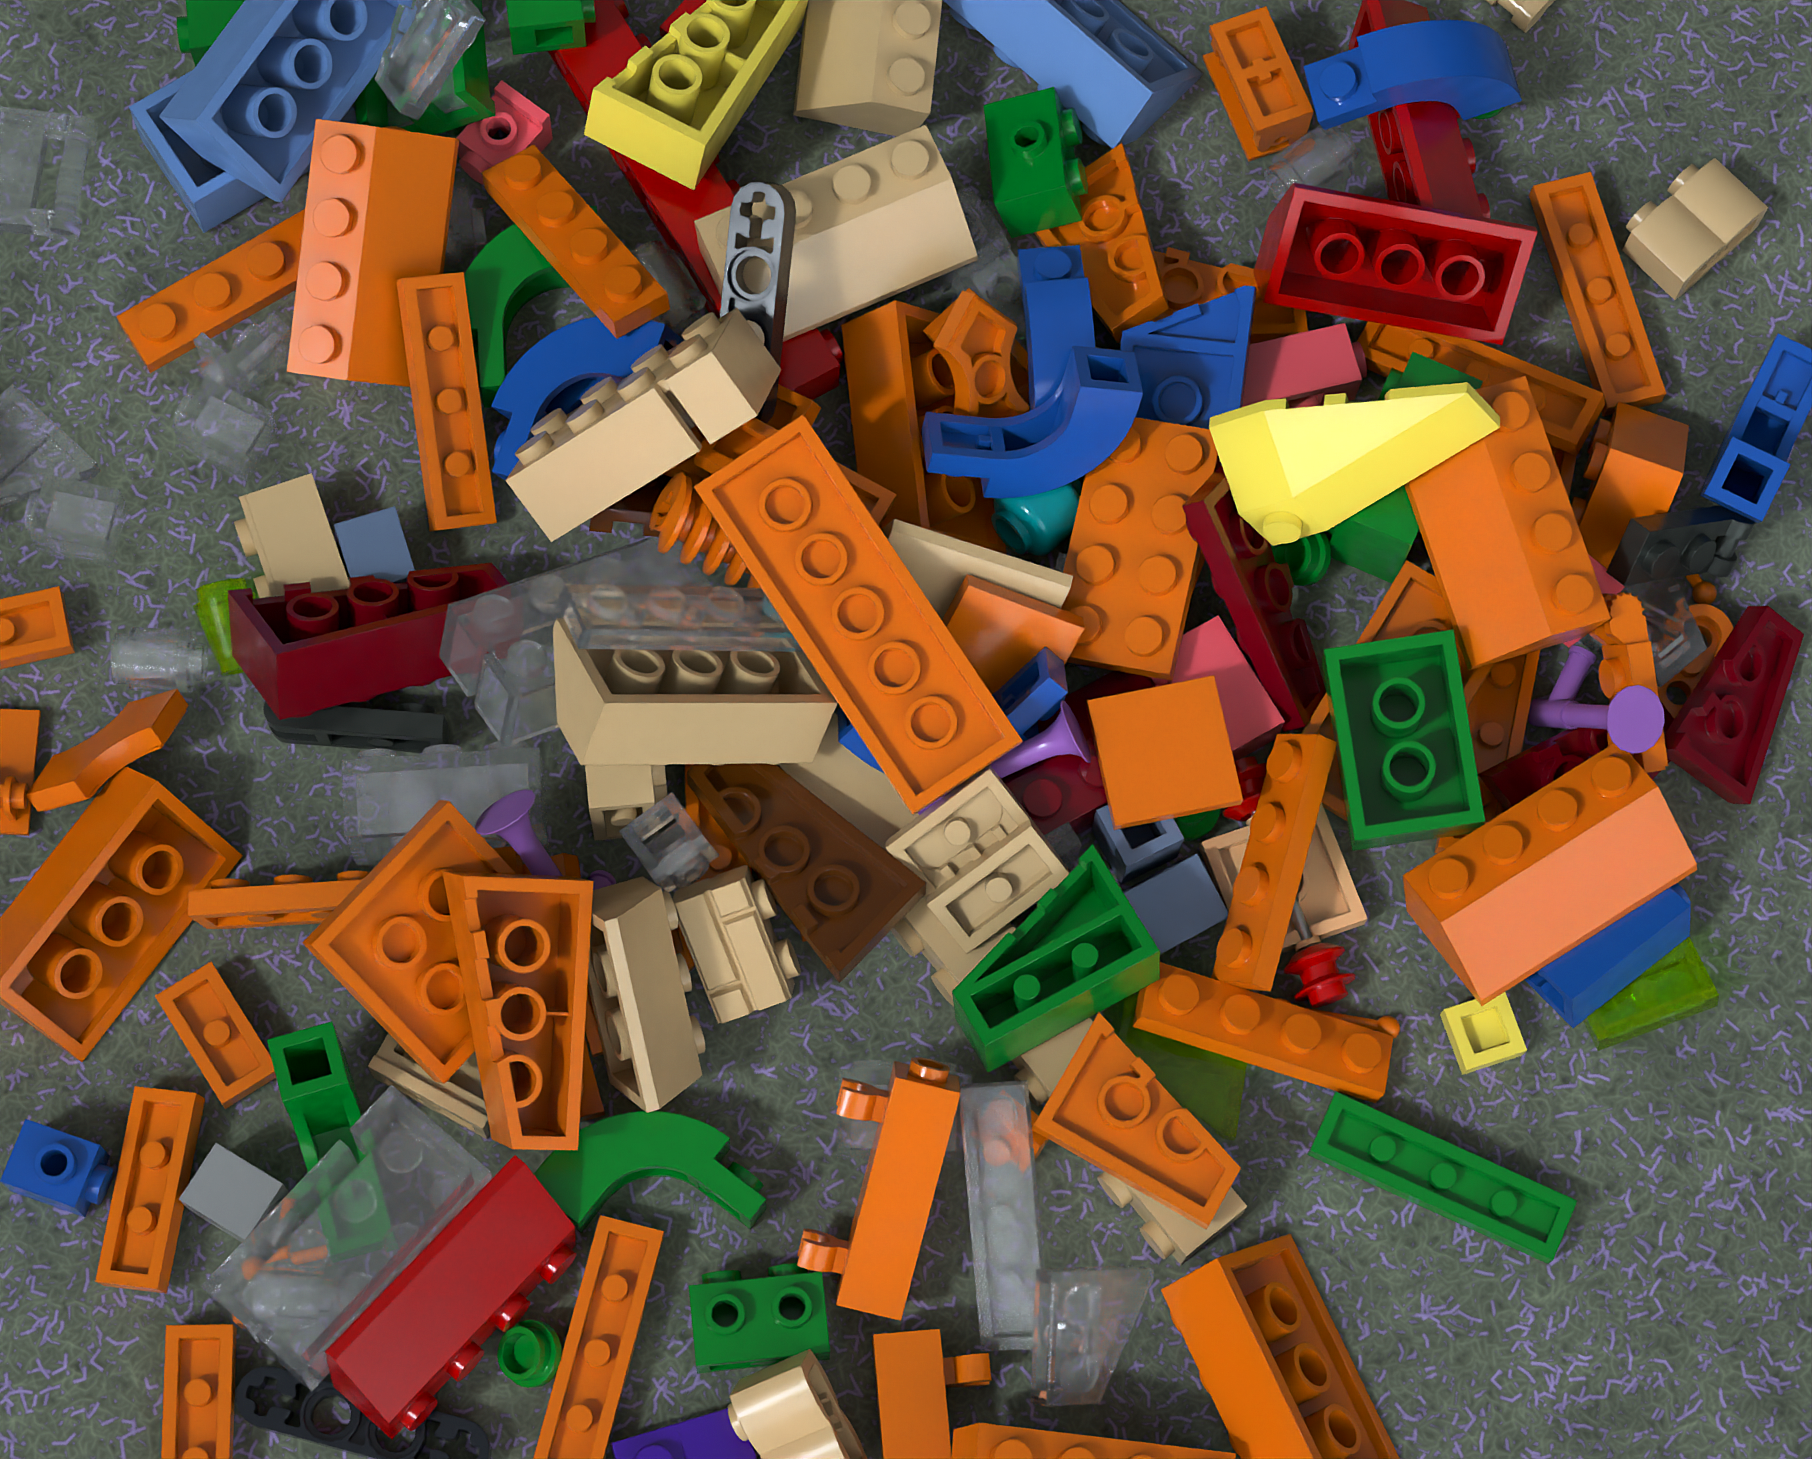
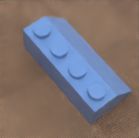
[159,0,422,202]
[943,0,1203,149]

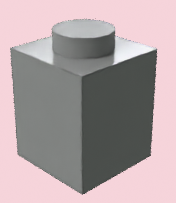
[179,1143,291,1250]

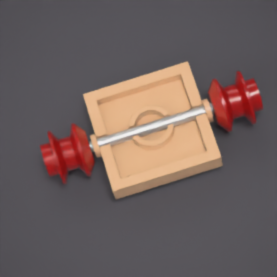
[1199,756,1368,1008]

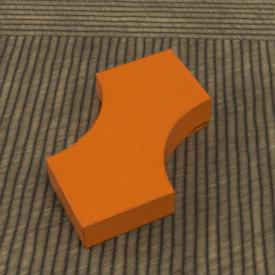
[933,291,1030,418]
[26,688,189,812]

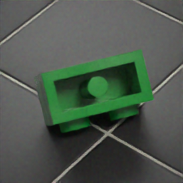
[688,1263,830,1374]

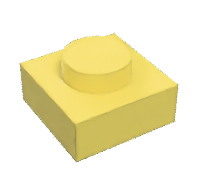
[1440,992,1527,1075]

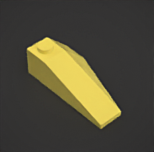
[1209,382,1500,546]

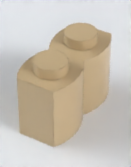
[1622,158,1768,300]
[728,1349,867,1459]

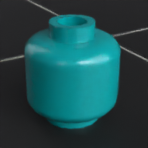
[991,479,1083,556]

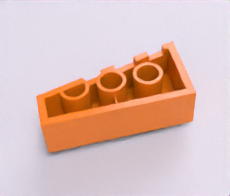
[442,871,594,1150]

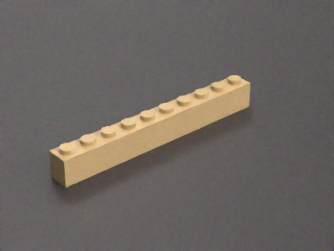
[777,712,1247,1265]

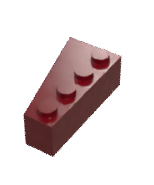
[227,562,519,720]

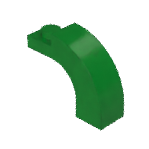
[464,206,598,408]
[267,1021,398,1264]
[534,1111,766,1233]

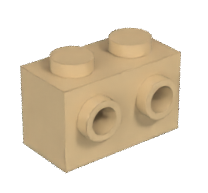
[585,765,668,841]

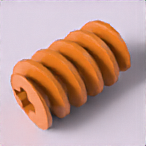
[649,472,762,597]

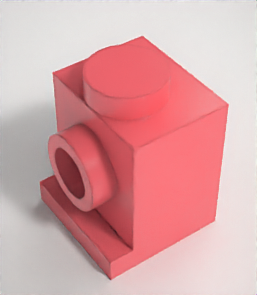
[457,80,553,185]

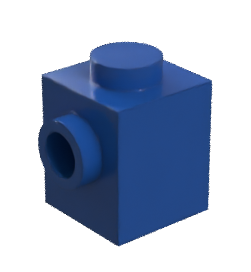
[0,1119,113,1217]

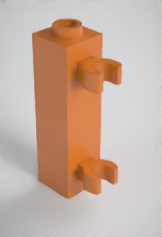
[797,1057,961,1321]
[872,1329,991,1459]

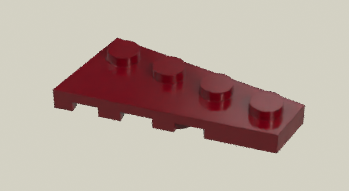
[1182,465,1326,732]

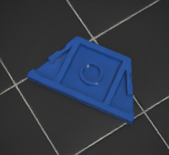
[1120,285,1257,466]

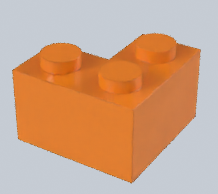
[1570,401,1689,569]

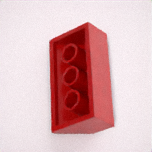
[1348,0,1491,219]
[1253,182,1538,345]
[325,1155,576,1439]

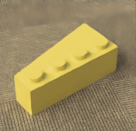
[584,0,808,190]

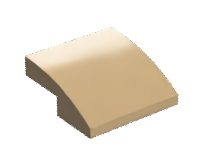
[885,765,1070,954]

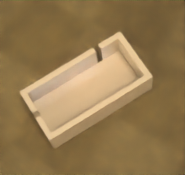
[505,308,781,542]

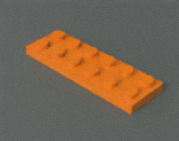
[694,414,1023,815]

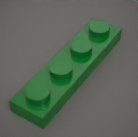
[1307,1092,1577,1264]

